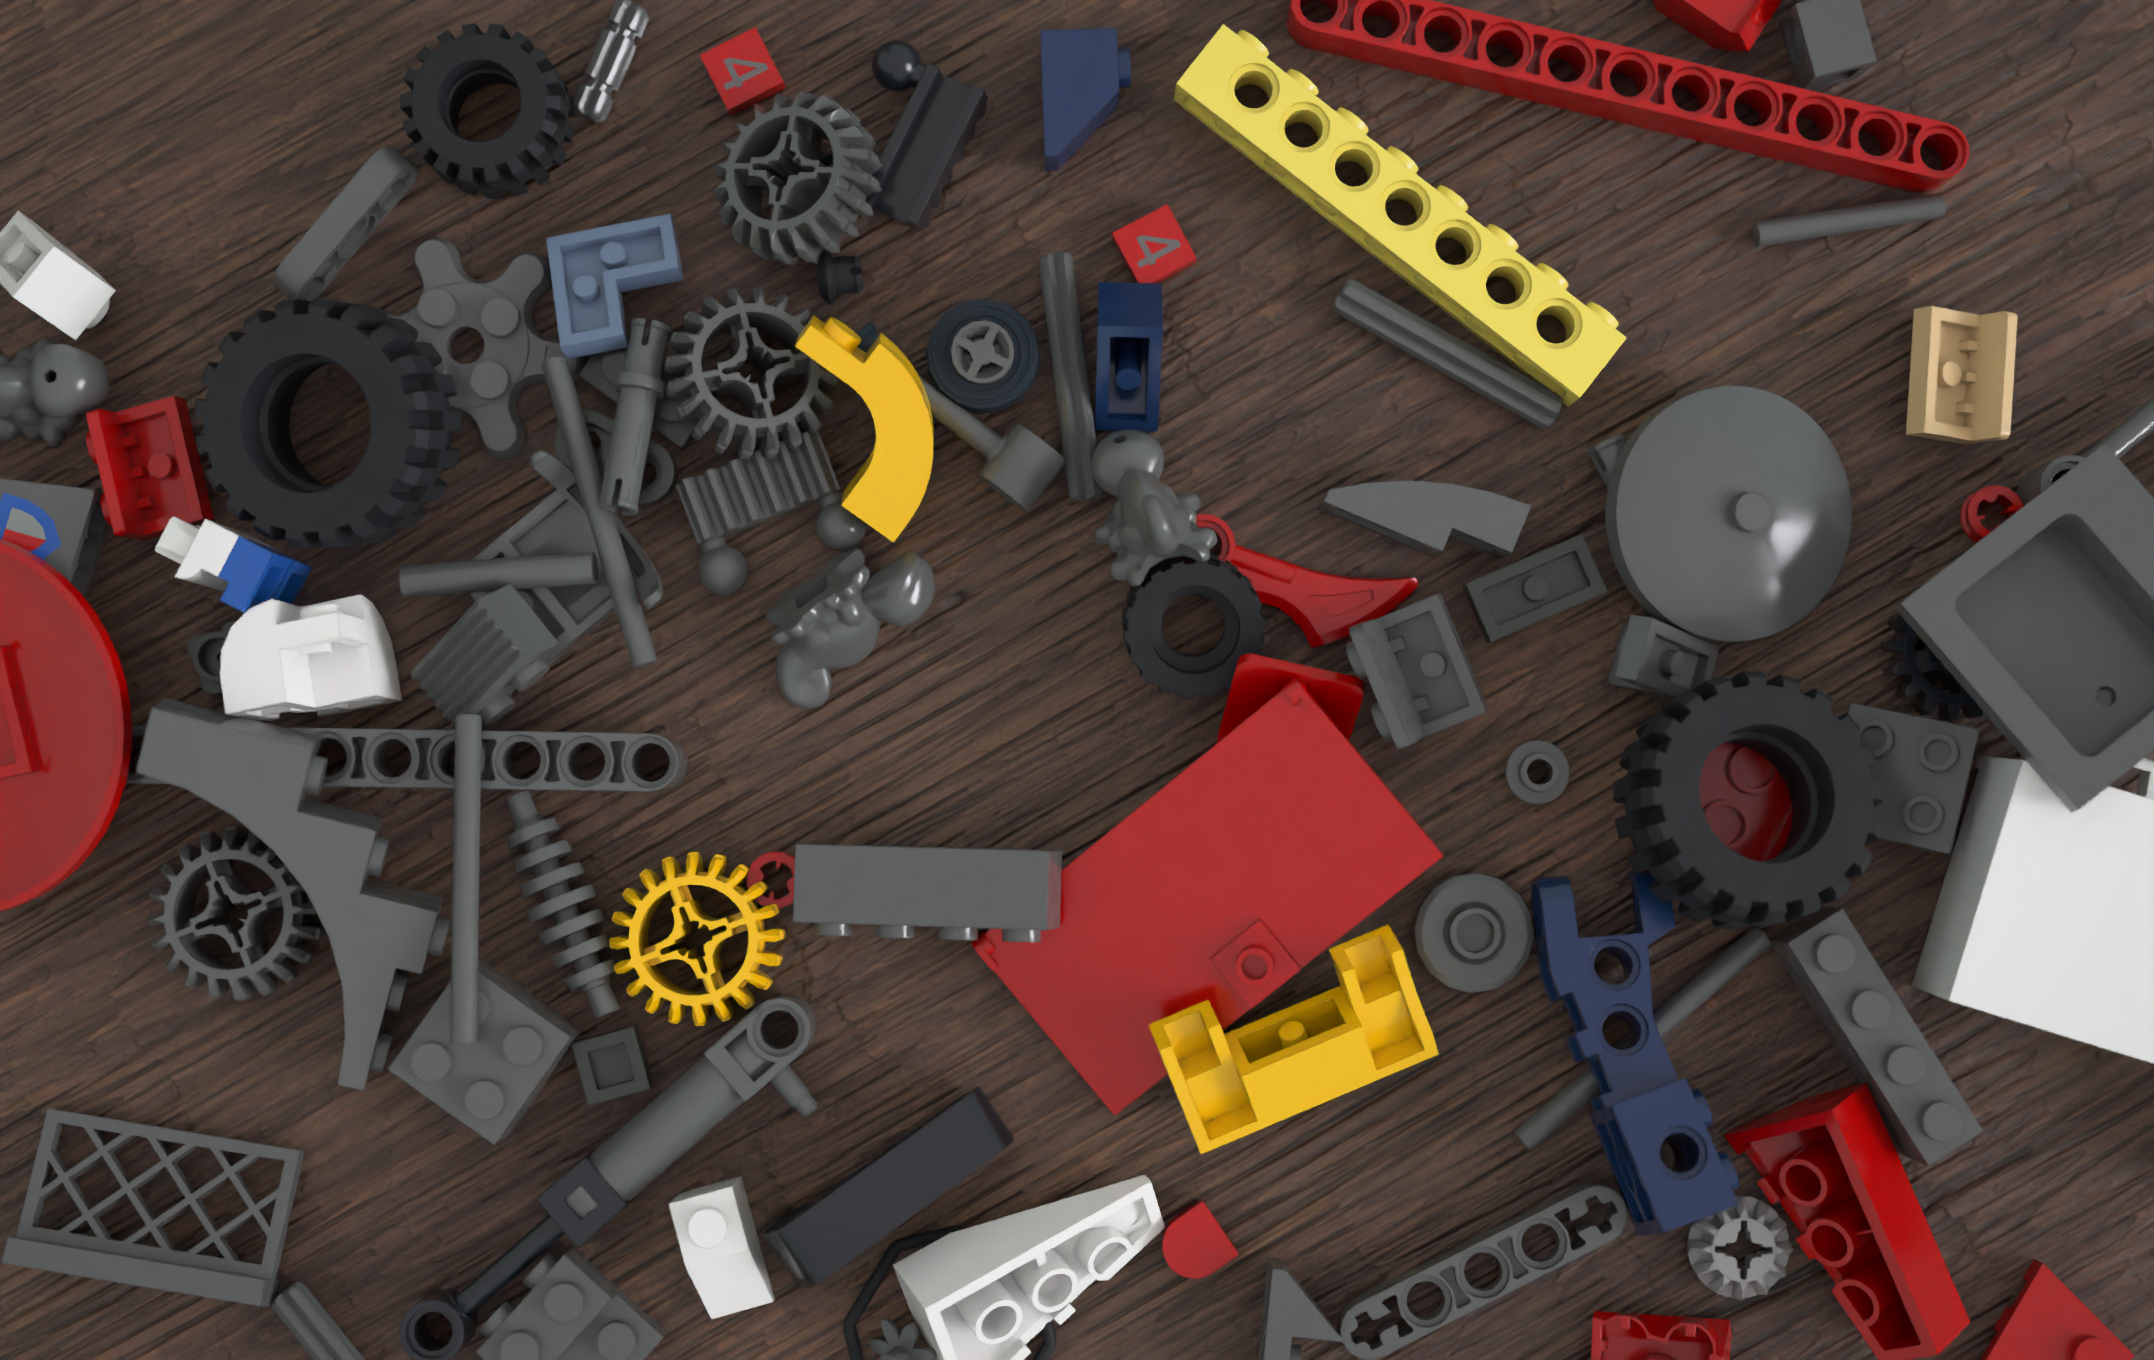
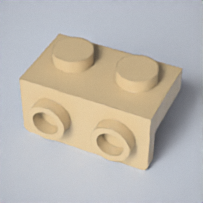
[1906,306,2018,444]

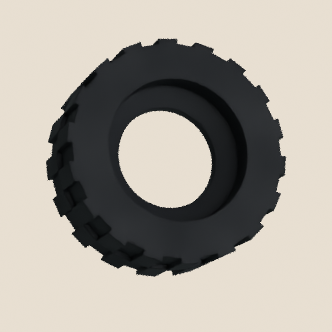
[1122,553,1266,699]

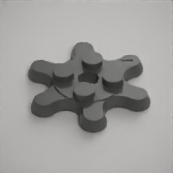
[386,237,587,460]

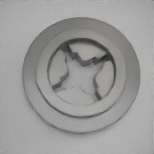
[1687,1195,1793,1301]

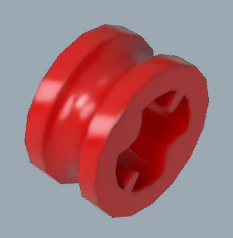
[1960,485,2024,543]
[747,851,795,909]

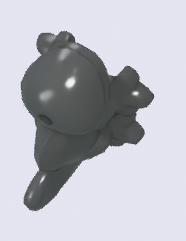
[0,337,110,449]
[1091,429,1218,586]
[765,547,935,709]

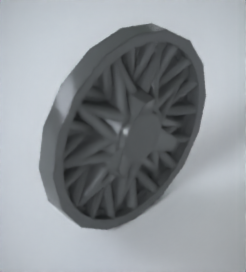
[1413,873,1534,993]

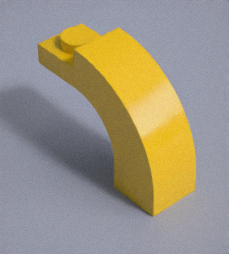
[795,315,934,543]

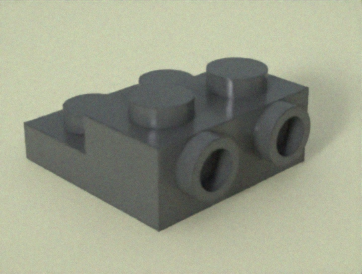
[476,1246,667,1360]

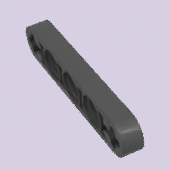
[1337,1181,1628,1360]

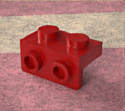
[86,396,215,540]

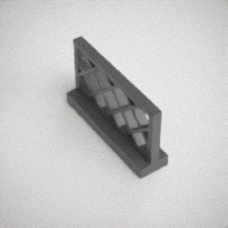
[1,1108,305,1306]

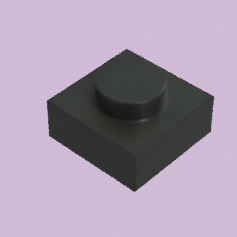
[571,1025,654,1106]

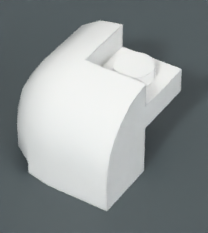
[220,594,402,721]

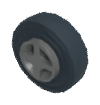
[926,298,1040,414]

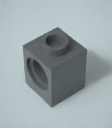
[1779,0,1877,90]

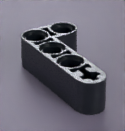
[763,1086,1015,1288]

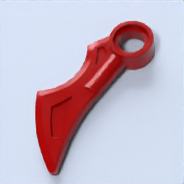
[1195,514,1418,648]

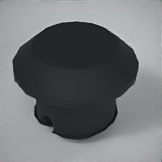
[816,249,863,305]

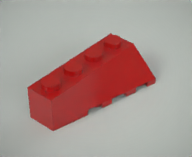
[1724,1083,1971,1360]

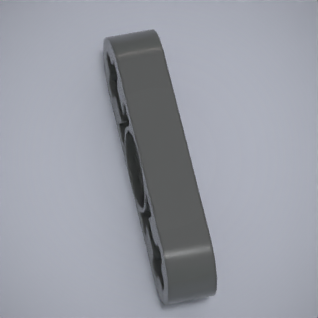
[272,145,418,301]

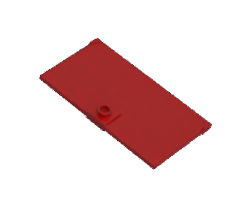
[971,677,1444,1116]

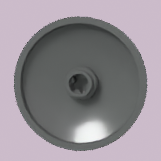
[1605,385,1852,642]

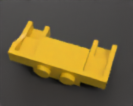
[1148,924,1439,1154]

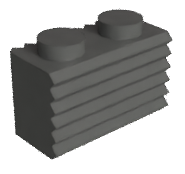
[411,583,560,729]

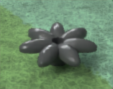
[869,1317,936,1360]

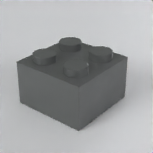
[388,958,584,1145]

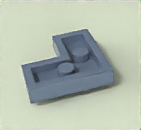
[546,214,683,359]

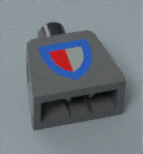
[0,478,109,599]

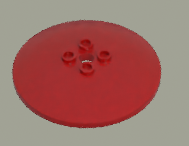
[0,539,132,912]

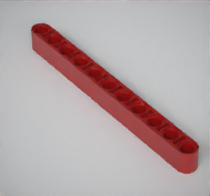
[1286,0,1969,193]

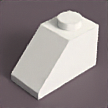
[0,211,116,340]
[669,1176,775,1319]

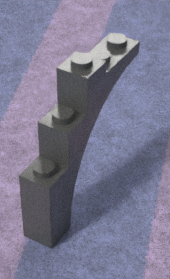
[136,698,451,1091]

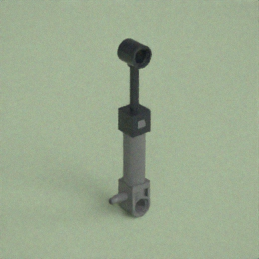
[399,994,818,1360]

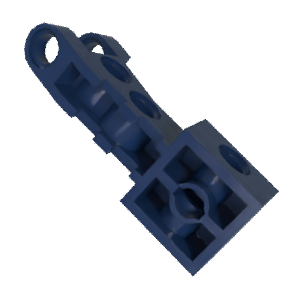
[1531,870,1739,1236]

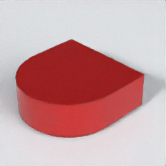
[1162,1198,1239,1279]

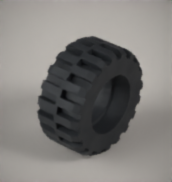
[194,298,462,548]
[1613,671,1884,930]

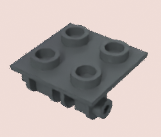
[1848,703,1980,855]

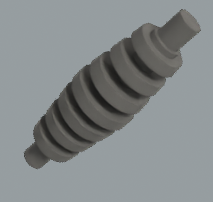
[505,790,620,1019]

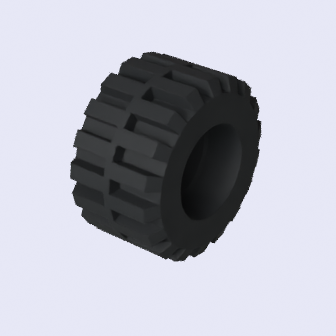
[400,23,575,199]

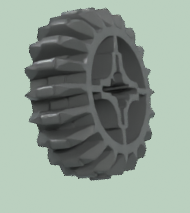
[711,90,882,266]
[664,287,838,460]
[146,826,326,1001]

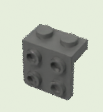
[1346,593,1490,749]

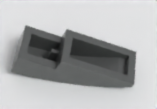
[1318,480,1531,559]

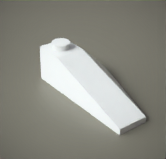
[893,1175,1165,1360]

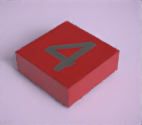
[699,27,786,116]
[1111,204,1197,283]

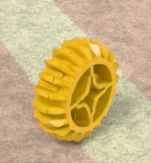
[609,852,785,1026]

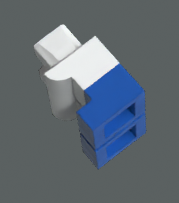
[155,516,312,612]

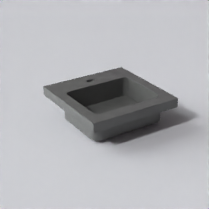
[1895,443,2154,813]

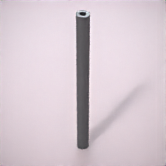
[541,356,658,668]
[450,714,482,1044]
[1514,928,1772,1151]

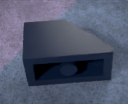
[1040,28,1131,172]
[1095,282,1163,432]

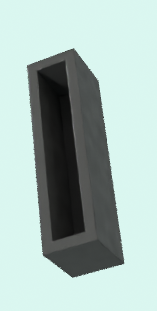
[793,844,1062,942]
[1769,906,1983,1166]

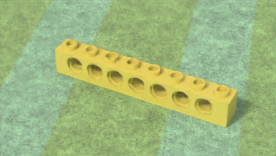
[1174,24,1627,407]

